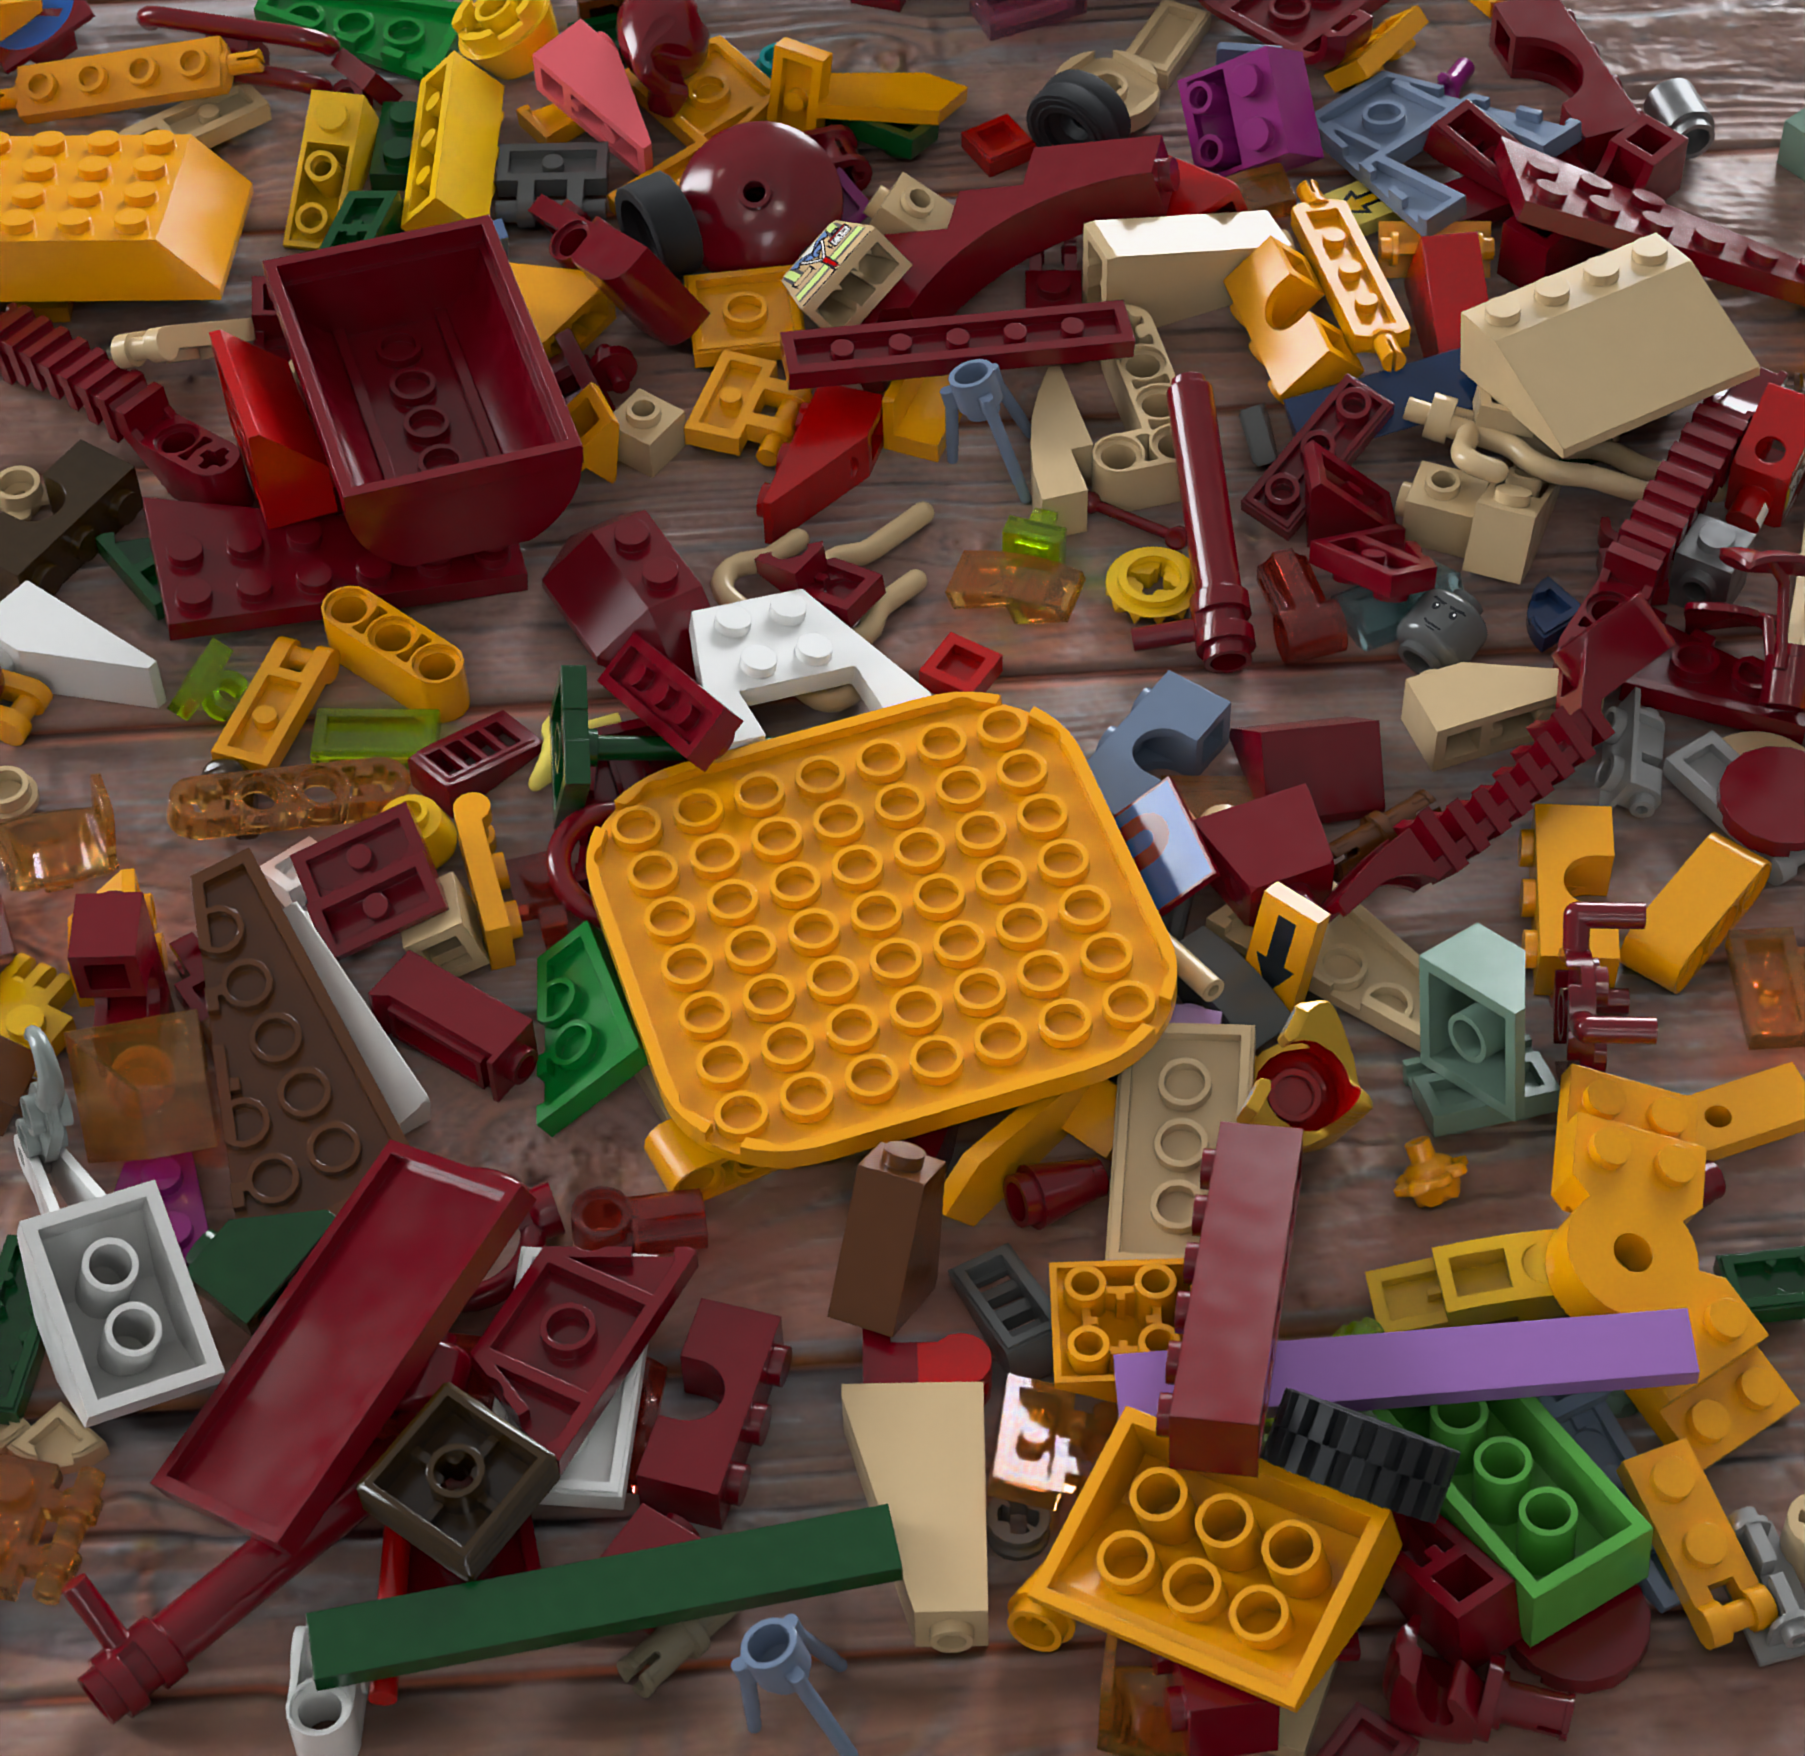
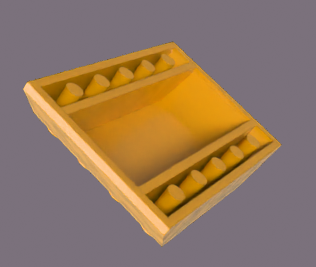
[0,130,254,302]

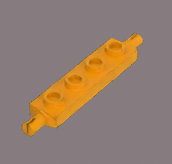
[0,36,265,125]
[1290,179,1411,372]

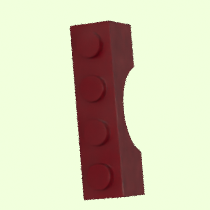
[1489,0,1644,174]
[1497,113,1689,288]

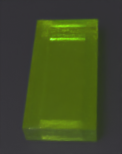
[310,708,442,770]

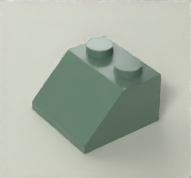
[1419,922,1525,1122]

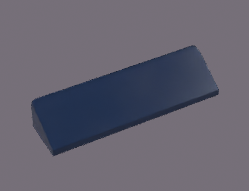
[1283,347,1477,439]

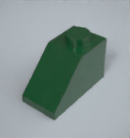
[185,1209,336,1337]

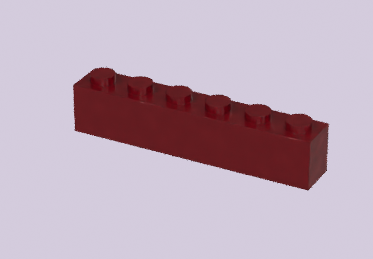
[1156,1121,1303,1478]

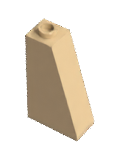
[1082,210,1295,328]
[842,1382,988,1653]

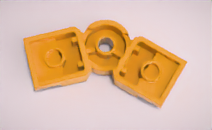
[1545,1064,1801,1471]

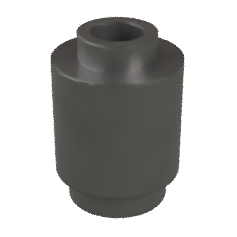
[1643,78,1715,159]

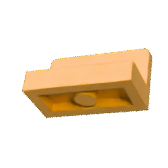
[882,375,963,463]

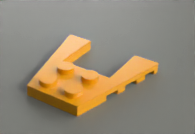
[516,35,771,215]

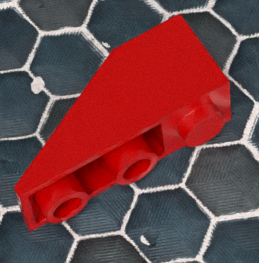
[756,386,884,544]

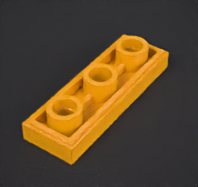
[1688,1062,1805,1162]

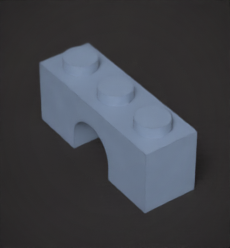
[1087,670,1231,816]

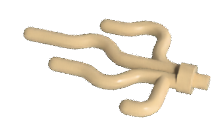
[1403,392,1728,503]
[710,501,935,713]

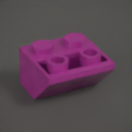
[1177,45,1324,182]

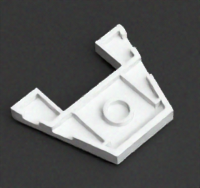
[689,588,931,750]

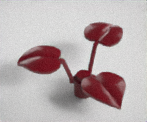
[1684,547,1805,713]

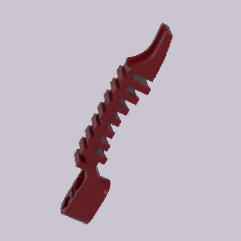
[0,302,255,507]
[1553,367,1789,669]
[1320,591,1676,924]

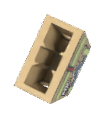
[782,220,913,328]

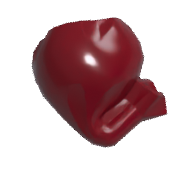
[617,0,710,118]

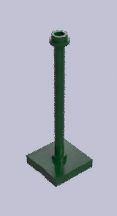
[549,665,779,829]

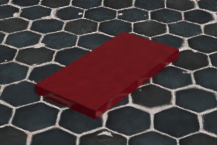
[150,1139,537,1557]

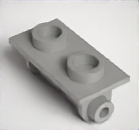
[1595,687,1665,818]
[1723,1507,1805,1667]

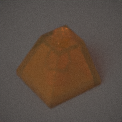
[64,1008,221,1163]

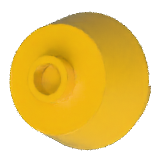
[452,0,559,80]

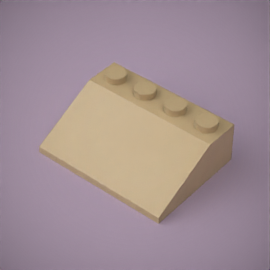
[1460,233,1760,459]

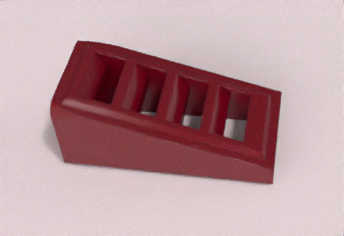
[1423,98,1523,199]
[407,710,543,818]

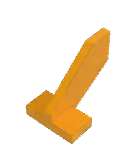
[767,37,968,132]
[942,1078,1117,1227]

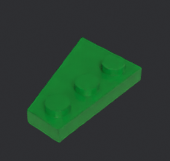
[536,920,649,1137]

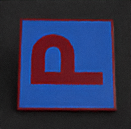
[1113,776,1221,918]

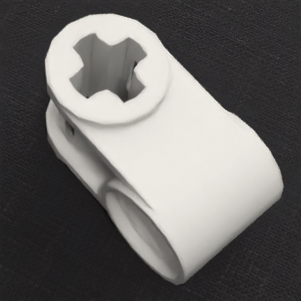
[286,1626,369,1756]

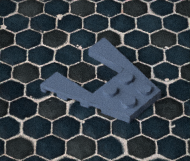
[1315,70,1581,236]

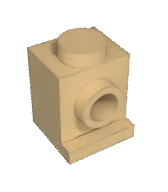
[401,871,490,977]

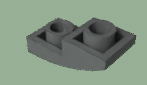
[1177,925,1291,1050]

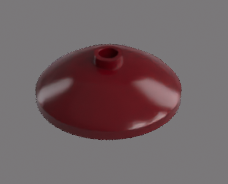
[679,121,844,273]

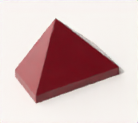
[1303,440,1396,548]

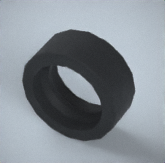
[615,171,704,278]

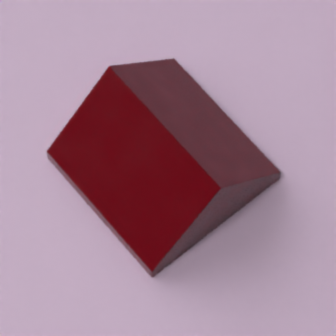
[1229,716,1385,823]

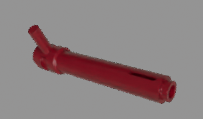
[1131,372,1257,674]
[61,1434,397,1725]

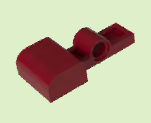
[527,194,710,345]

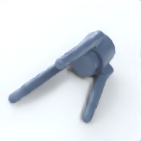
[940,359,1032,504]
[731,1614,860,1756]

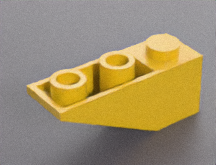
[283,89,379,251]

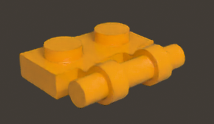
[684,350,813,467]

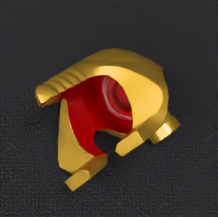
[1236,1000,1373,1153]

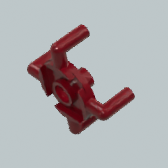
[1549,902,1658,1086]

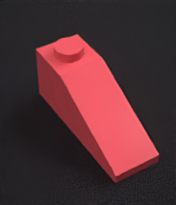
[532,19,653,176]

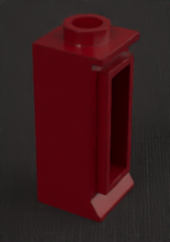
[368,950,538,1103]

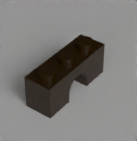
[0,439,143,602]

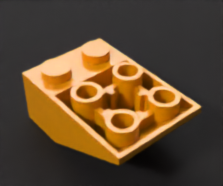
[1049,1258,1192,1403]

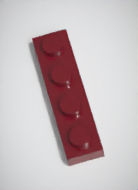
[597,632,744,772]

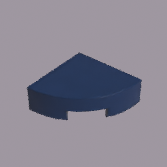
[1526,576,1581,653]

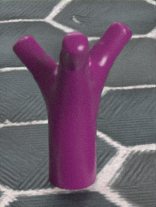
[1437,58,1475,99]

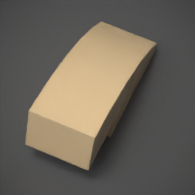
[1030,365,1093,541]

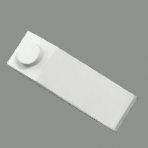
[0,580,167,709]

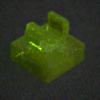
[1001,507,1067,587]
[167,638,249,722]

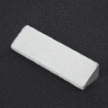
[283,902,431,1134]

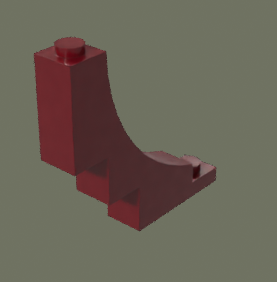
[861,135,1180,392]

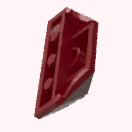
[542,510,711,685]

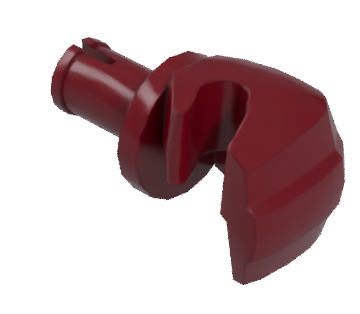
[1383,1614,1576,1744]

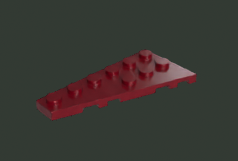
[1493,136,1805,307]
[142,497,528,641]

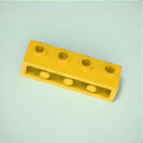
[400,50,505,231]

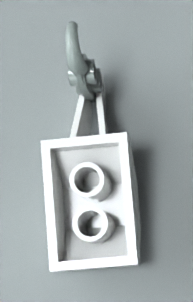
[14,1025,225,1428]

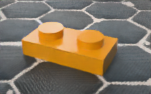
[1323,4,1429,93]

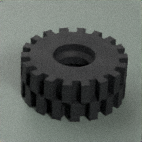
[1261,1388,1461,1524]

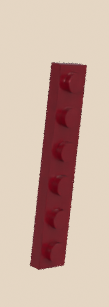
[780,300,1135,390]

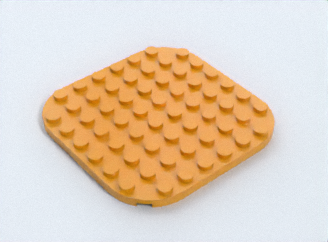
[586,692,1177,1170]

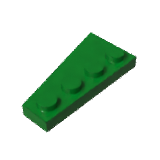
[254,0,461,81]

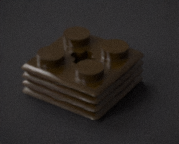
[356,1382,560,1583]

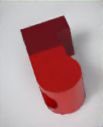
[862,1328,992,1406]

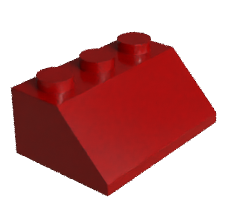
[209,329,338,530]

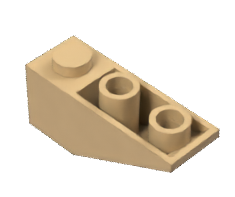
[1462,459,1562,585]

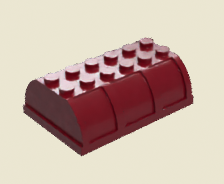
[262,214,584,567]

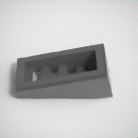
[948,1243,1054,1388]

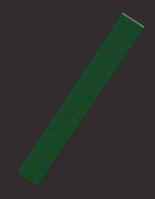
[306,1504,903,1691]

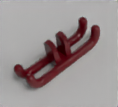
[136,6,341,95]

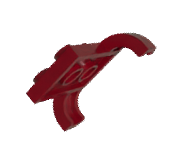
[1198,0,1391,70]

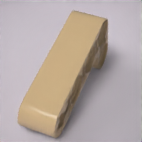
[1091,305,1181,512]

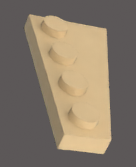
[1205,881,1420,1052]

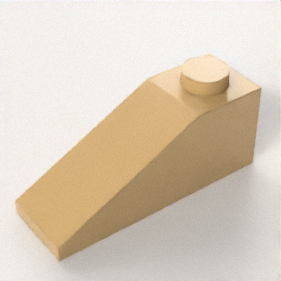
[1401,662,1605,772]

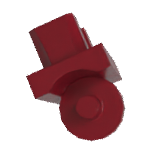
[549,327,638,412]

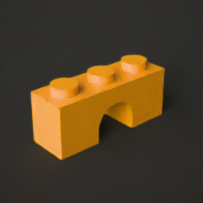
[1223,235,1365,405]
[1518,803,1620,996]

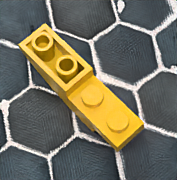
[1365,1229,1628,1333]

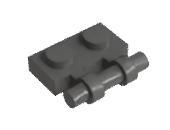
[495,142,610,228]

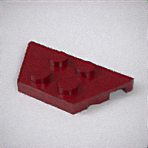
[470,1246,699,1475]

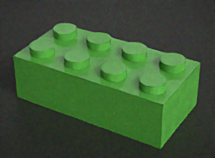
[1358,1397,1654,1648]

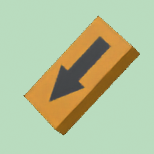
[1245,881,1331,1013]

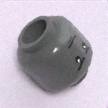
[1396,588,1488,674]

